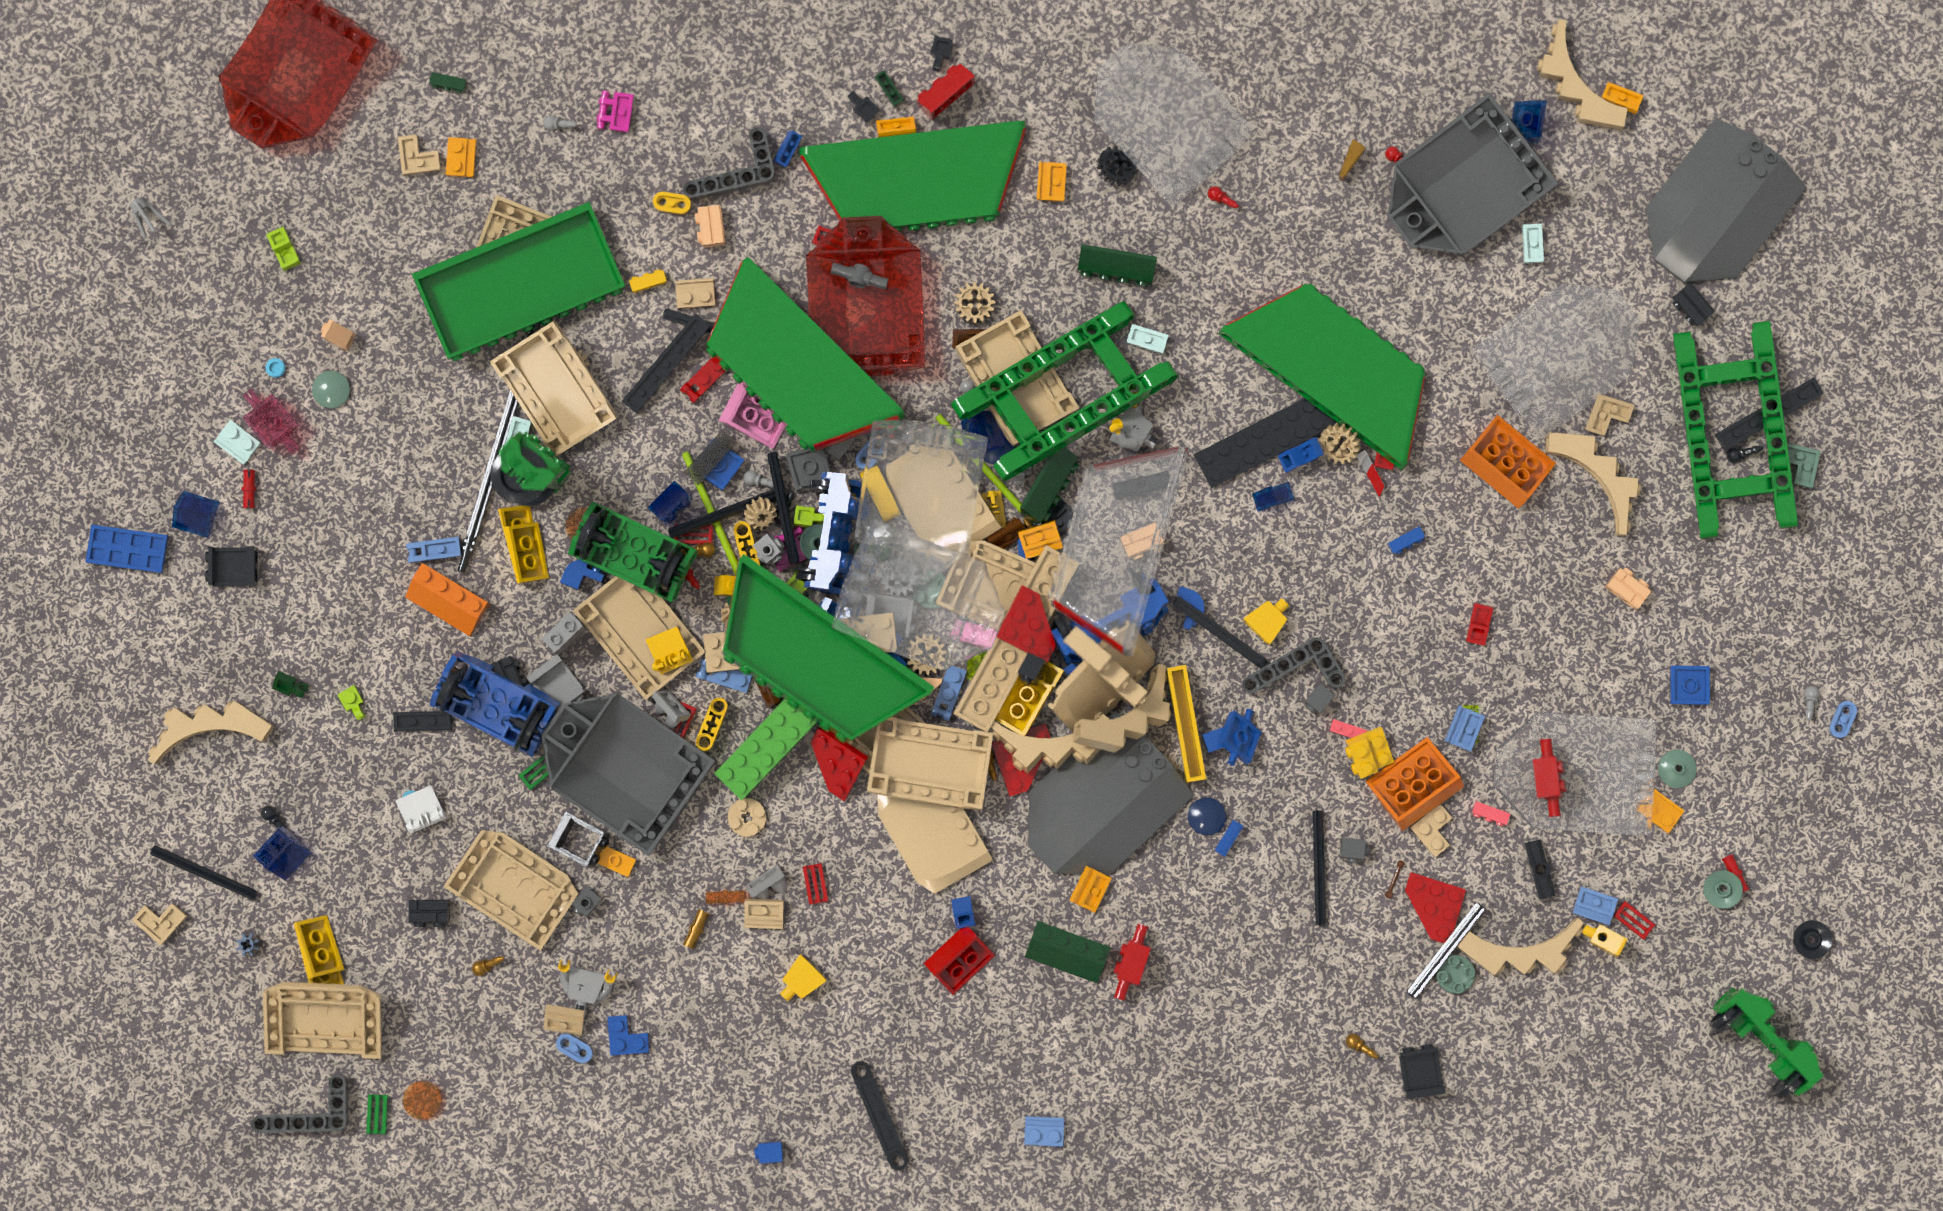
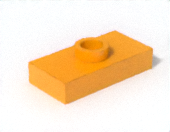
[1602,82,1644,114]
[876,116,916,138]
[598,846,636,877]

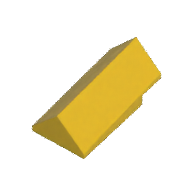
[498,505,549,584]
[994,661,1064,736]
[294,915,344,985]

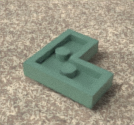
[1781,443,1821,489]

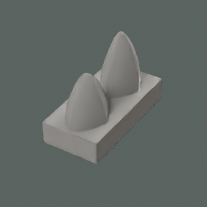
[652,689,691,729]
[746,864,787,899]

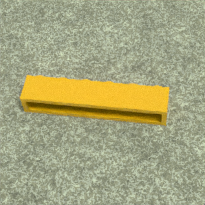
[1166,665,1206,783]

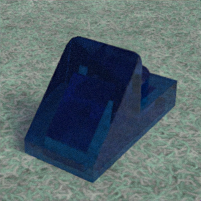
[1252,482,1294,512]

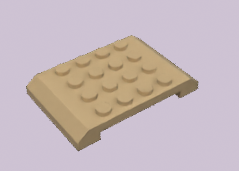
[955,310,1079,446]
[490,321,617,457]
[573,576,705,700]
[867,717,993,810]

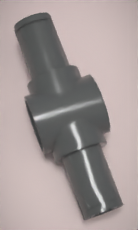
[831,262,889,290]

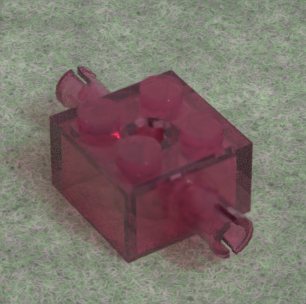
[243,389,301,455]

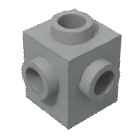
[752,534,786,565]

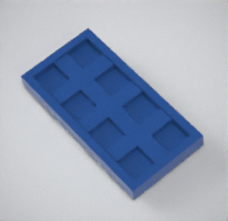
[85,524,169,574]

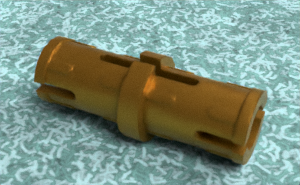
[683,909,709,949]

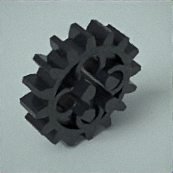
[1096,145,1138,187]

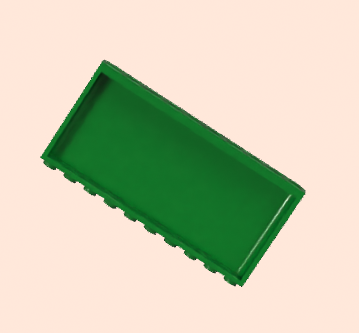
[412,202,625,362]

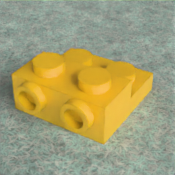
[1344,726,1394,779]

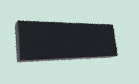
[393,711,452,732]

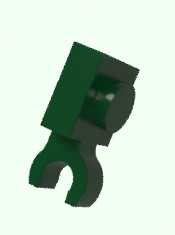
[272,671,309,698]

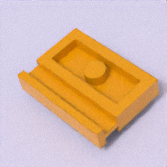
[446,137,476,177]
[1037,161,1067,202]
[1018,520,1063,559]
[1636,788,1684,834]
[1069,866,1112,913]

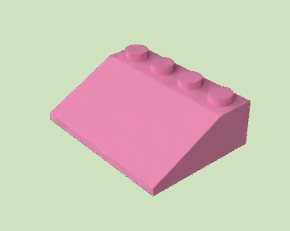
[718,383,785,449]

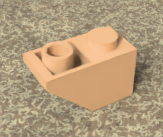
[321,319,356,352]

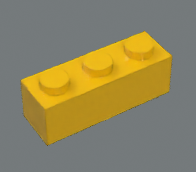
[629,269,667,293]

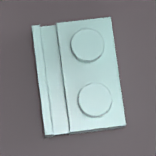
[213,420,261,465]

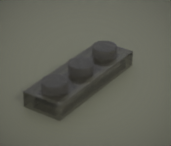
[684,430,737,485]

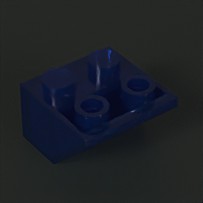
[647,481,692,525]
[253,826,312,881]

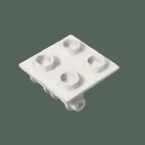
[395,785,446,833]

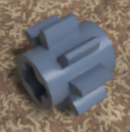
[236,933,260,956]

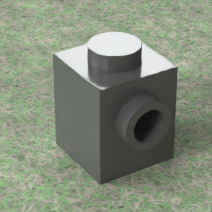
[1339,837,1369,863]
[572,886,603,917]

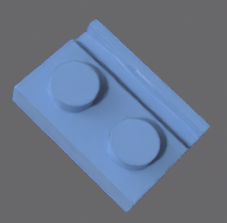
[1444,705,1485,752]
[1572,887,1618,926]
[1024,1116,1064,1146]

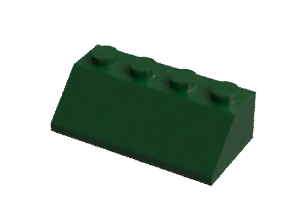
[1077,244,1157,287]
[1020,447,1080,525]
[1025,921,1111,983]

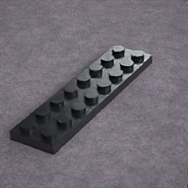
[1194,398,1337,489]

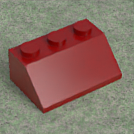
[917,63,975,120]
[923,927,995,995]

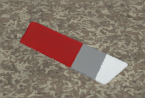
[1357,450,1385,497]

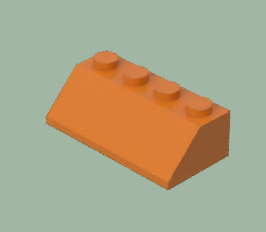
[405,563,490,636]

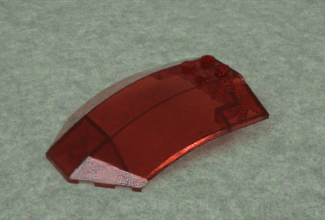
[218,0,378,149]
[806,216,925,376]

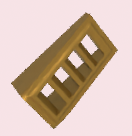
[1339,139,1365,181]

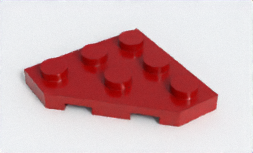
[995,585,1056,663]
[992,724,1050,797]
[811,727,868,801]
[1404,872,1466,943]

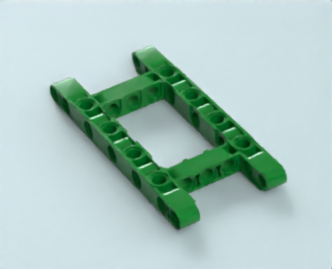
[951,301,1179,481]
[1673,320,1798,539]

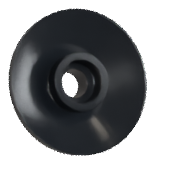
[1793,920,1832,959]

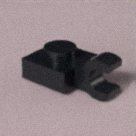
[930,35,953,72]
[848,91,880,124]

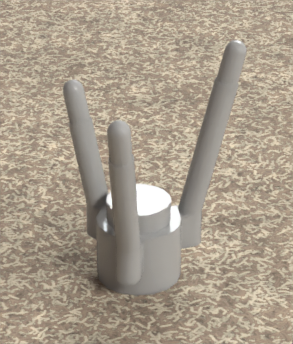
[129,197,172,238]

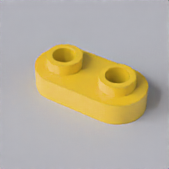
[653,192,691,215]

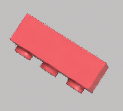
[1329,719,1368,738]
[1471,801,1510,827]

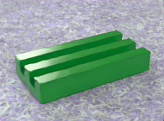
[518,754,549,791]
[366,1094,388,1134]

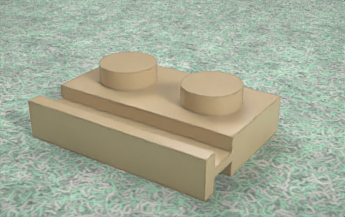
[675,278,715,309]
[744,899,784,929]
[544,1004,585,1036]

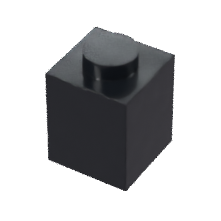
[1018,653,1047,686]

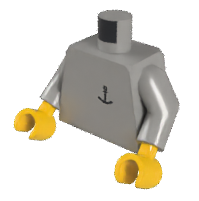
[1109,391,1158,452]
[558,959,618,1014]

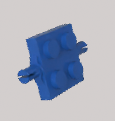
[1218,709,1261,766]

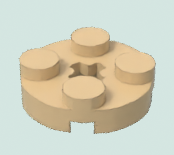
[728,798,766,837]

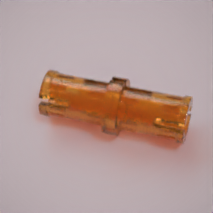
[706,889,745,905]

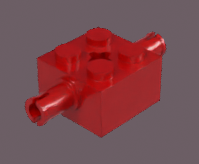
[1533,739,1567,817]
[1113,923,1151,1001]

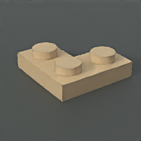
[398,135,441,176]
[1585,393,1635,436]
[1410,804,1452,857]
[132,903,187,945]

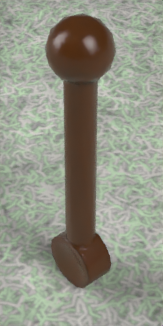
[1384,860,1404,898]

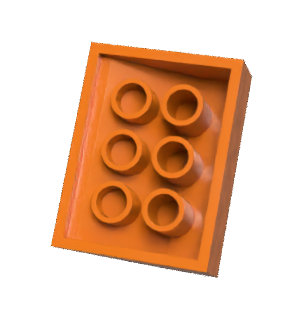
[1460,414,1556,509]
[1365,737,1464,831]

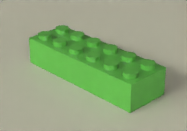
[714,699,818,800]

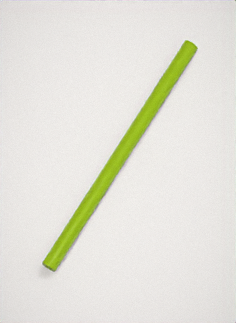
[935,414,1022,513]
[682,451,738,575]

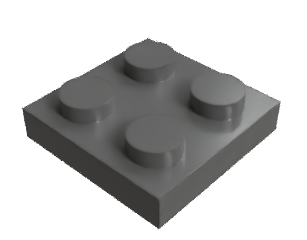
[785,449,830,491]

